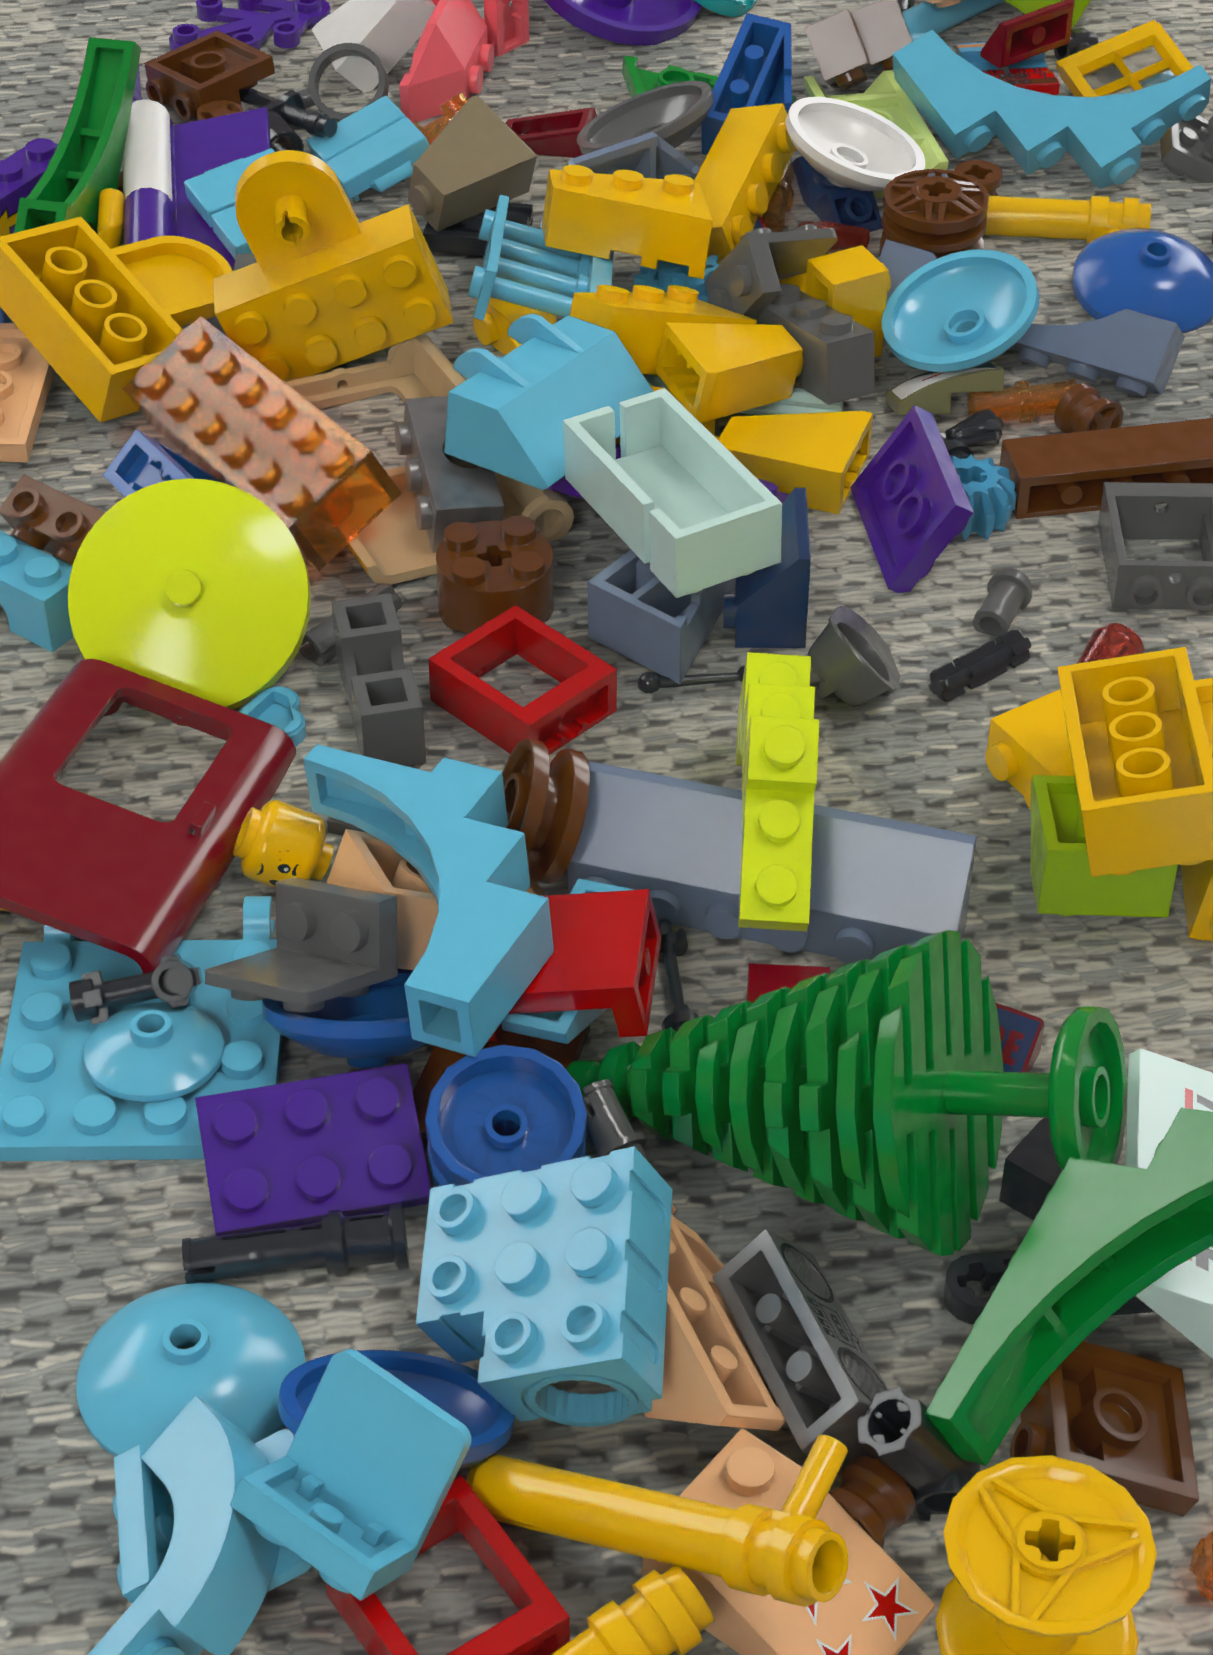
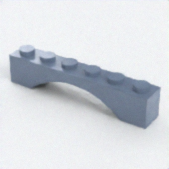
[879,239,1185,398]

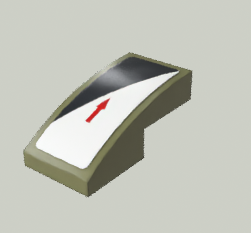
[885,360,1005,415]

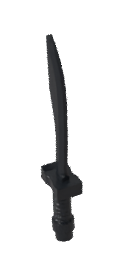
[239,88,337,138]

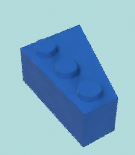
[701,13,792,174]

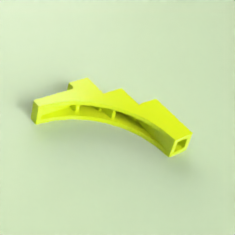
[735,652,819,932]

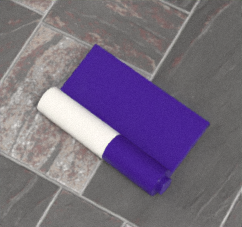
[123,100,271,271]

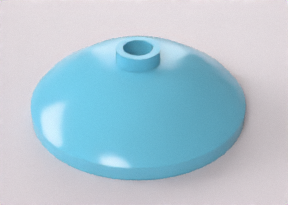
[882,249,1039,372]
[76,1283,306,1457]

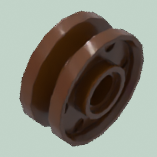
[502,738,590,884]

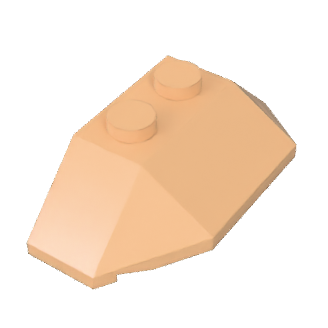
[644,1204,786,1431]

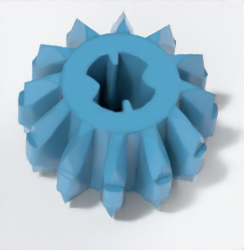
[950,454,1016,542]

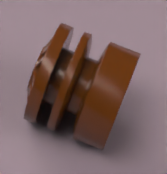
[879,169,989,258]

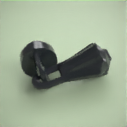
[940,409,1004,459]

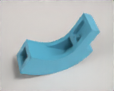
[88,1395,280,1655]

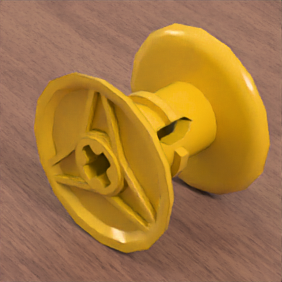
[935,1455,1157,1655]

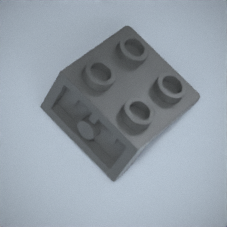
[205,877,398,1013]

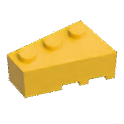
[542,165,713,279]
[569,285,757,375]

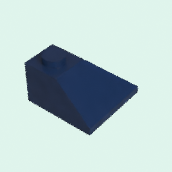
[723,488,811,648]

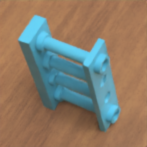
[468,195,614,320]

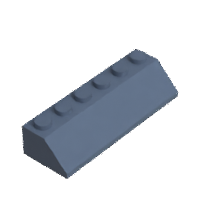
[568,761,977,964]

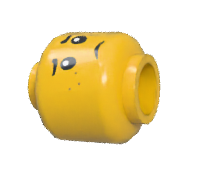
[233,800,334,889]

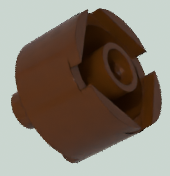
[436,516,554,634]

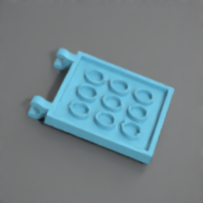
[0,896,284,1161]

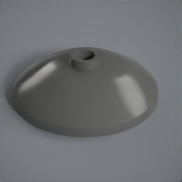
[577,81,714,155]

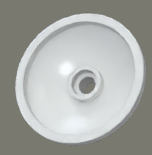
[785,97,925,191]

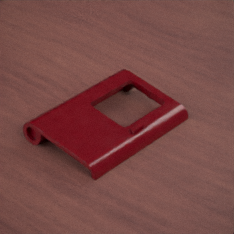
[0,658,296,973]

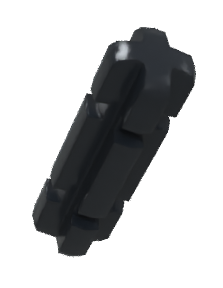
[928,630,1032,701]

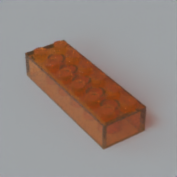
[122,316,402,571]

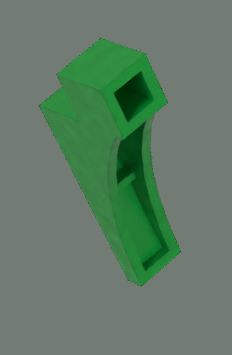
[14,37,141,233]
[925,1107,1213,1466]

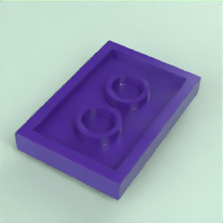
[850,405,974,593]
[195,1063,430,1236]

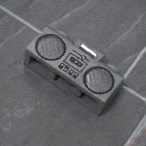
[712,1229,888,1470]

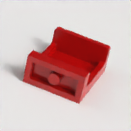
[487,889,661,1042]

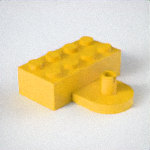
[213,150,454,388]
[0,216,233,423]
[1057,647,1213,877]

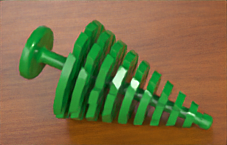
[566,930,1128,1256]

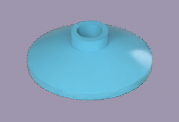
[84,1002,224,1102]

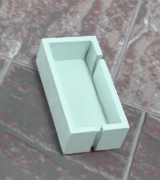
[563,388,782,598]

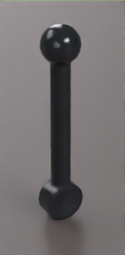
[638,666,745,693]

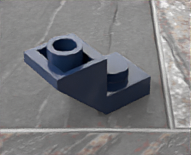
[792,156,883,239]

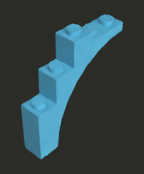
[893,29,1211,189]
[303,744,554,1057]

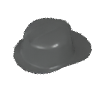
[807,606,900,707]

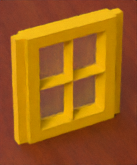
[1056,20,1193,97]

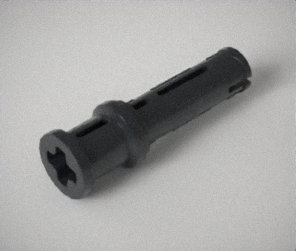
[182,1202,410,1284]

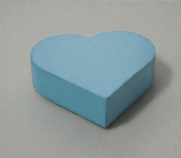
[239,686,306,747]

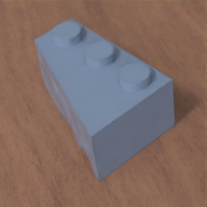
[587,550,735,684]

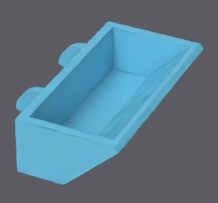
[444,314,654,490]

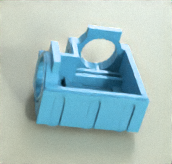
[416,1146,673,1427]

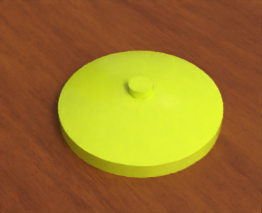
[68,478,311,710]

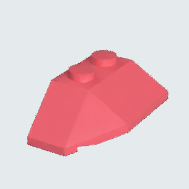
[399,0,494,123]

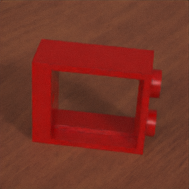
[428,605,617,755]
[325,1475,570,1655]

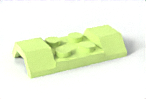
[803,70,949,199]

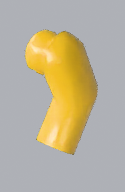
[97,188,125,249]

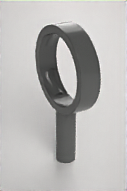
[276,43,389,122]

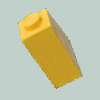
[655,322,803,422]
[714,411,873,514]

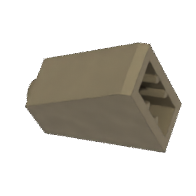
[408,95,537,232]

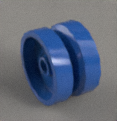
[425,1045,587,1188]

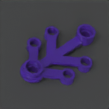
[169,0,331,51]

